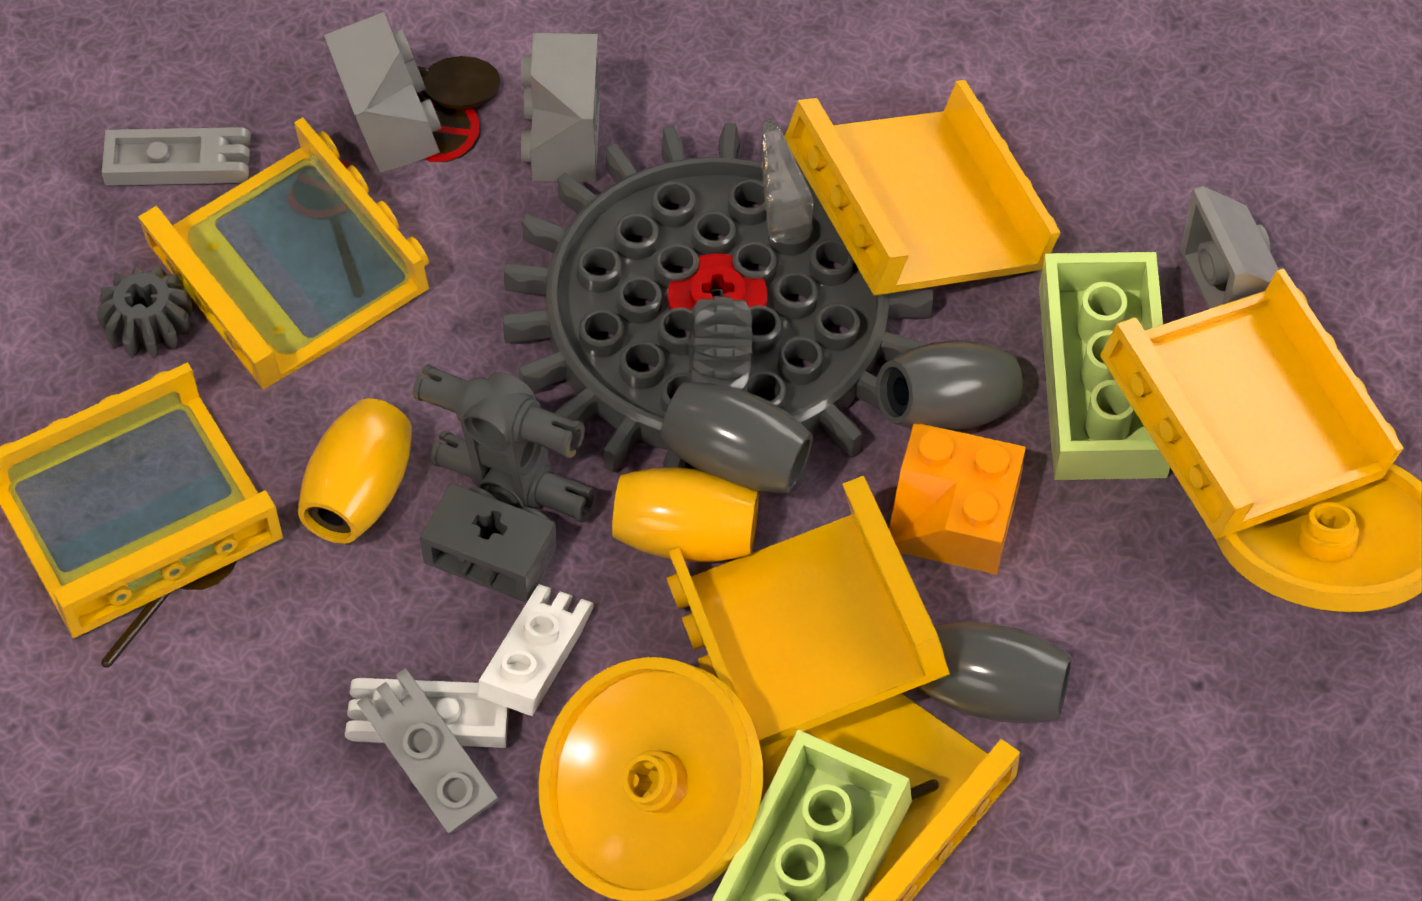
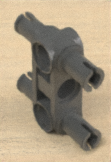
[413,364,597,522]

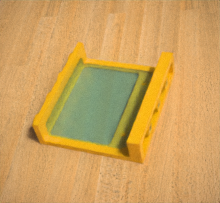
[138,117,429,390]
[0,362,283,639]

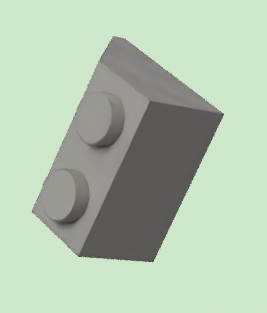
[1180,186,1288,309]

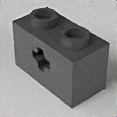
[420,483,557,603]

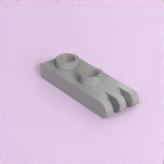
[102,127,251,186]
[357,668,500,834]

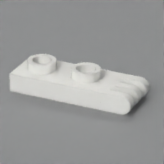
[477,584,594,716]
[345,678,510,748]

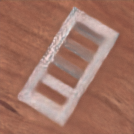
[760,118,814,243]

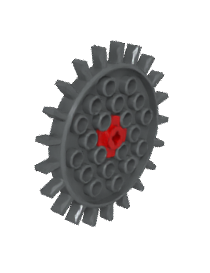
[502,123,933,484]

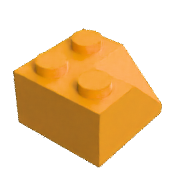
[889,424,1026,575]

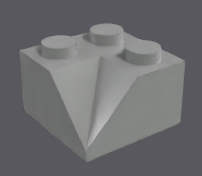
[324,12,442,173]
[521,33,600,182]

